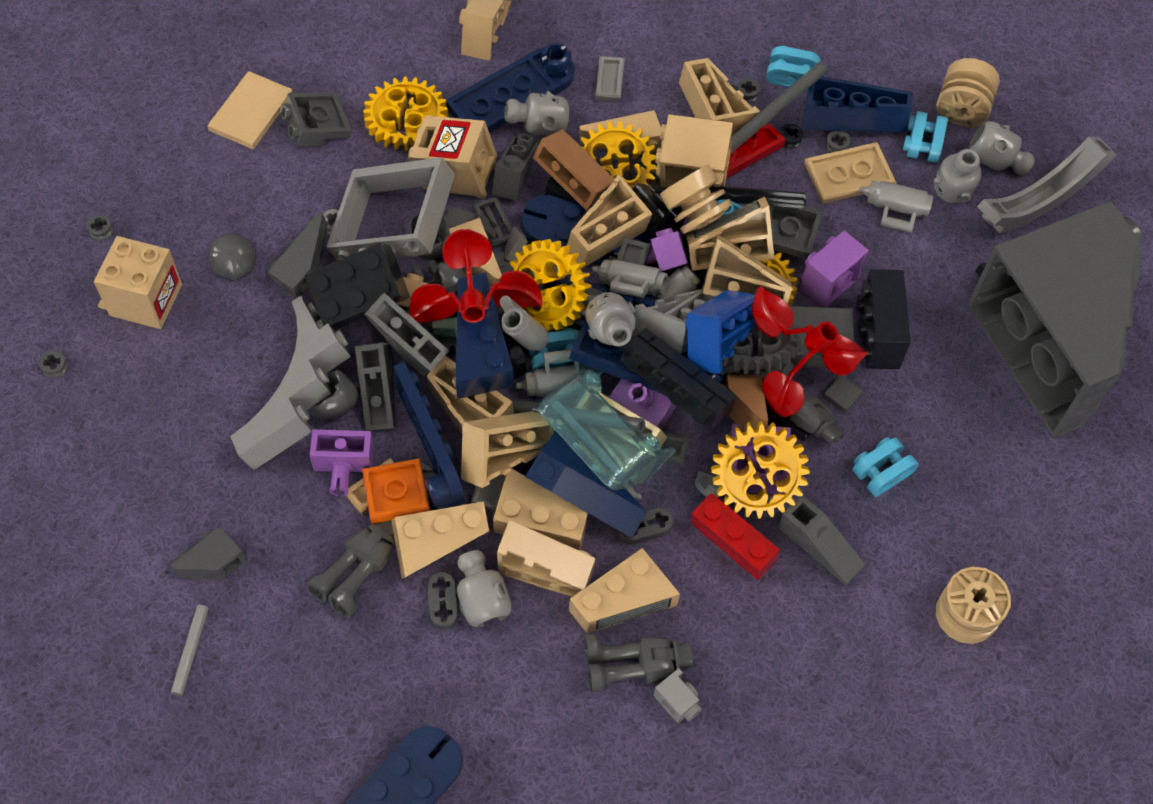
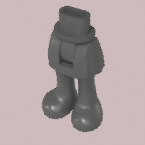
[759,362,844,444]
[305,521,395,619]
[584,634,693,692]

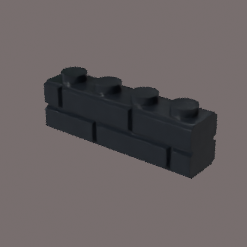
[620,328,737,430]

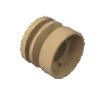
[936,58,1000,128]
[660,164,733,235]
[936,567,1011,644]

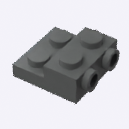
[281,92,352,147]
[769,206,823,259]

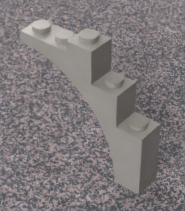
[230,296,351,470]

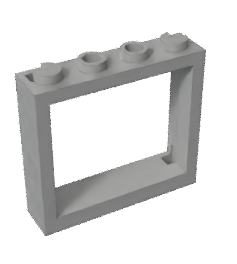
[326,157,455,261]

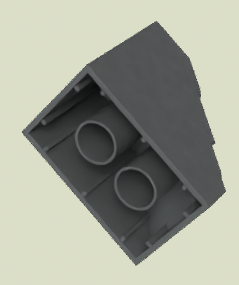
[967,201,1142,438]

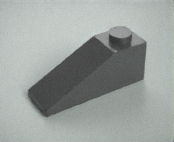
[364,293,449,377]
[355,343,395,431]

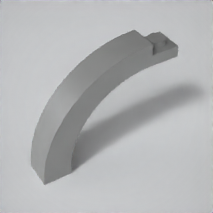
[977,136,1117,233]

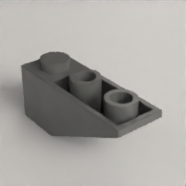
[492,134,540,201]
[268,211,328,298]
[778,495,866,586]

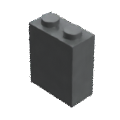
[789,306,854,368]

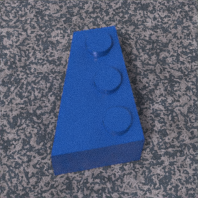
[685,290,755,374]

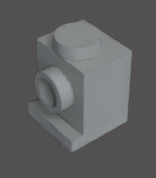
[654,668,702,724]

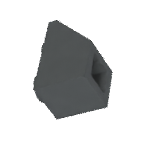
[171,526,246,580]

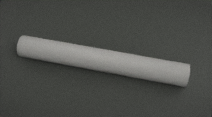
[170,605,209,696]

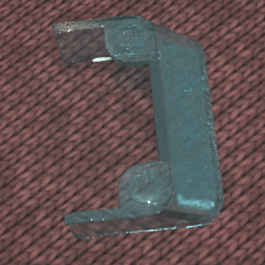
[537,369,676,490]

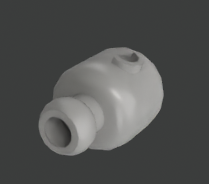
[504,91,569,136]
[968,121,1035,176]
[933,149,982,203]
[586,292,637,347]
[457,550,512,628]

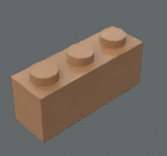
[533,129,614,211]

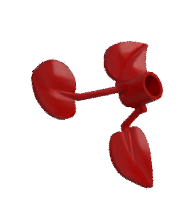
[409,229,543,323]
[752,286,867,417]

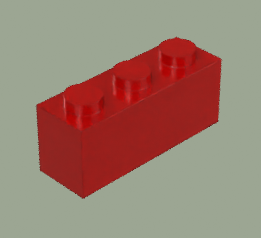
[691,492,780,581]

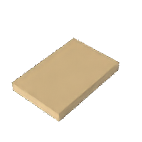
[207,71,293,149]
[804,142,896,204]

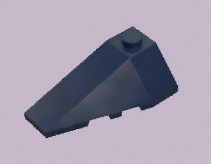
[526,428,647,538]

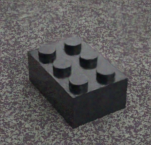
[304,243,411,329]
[856,269,911,369]

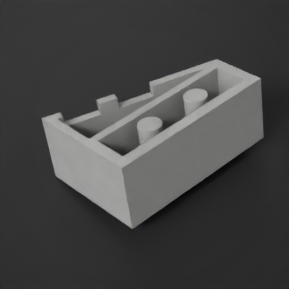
[632,289,715,354]

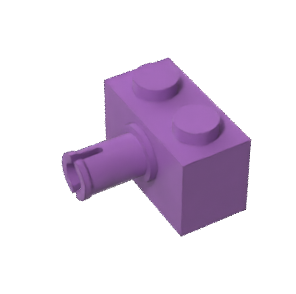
[645,228,690,273]
[609,379,677,430]
[310,429,374,496]

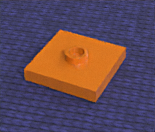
[362,458,430,524]

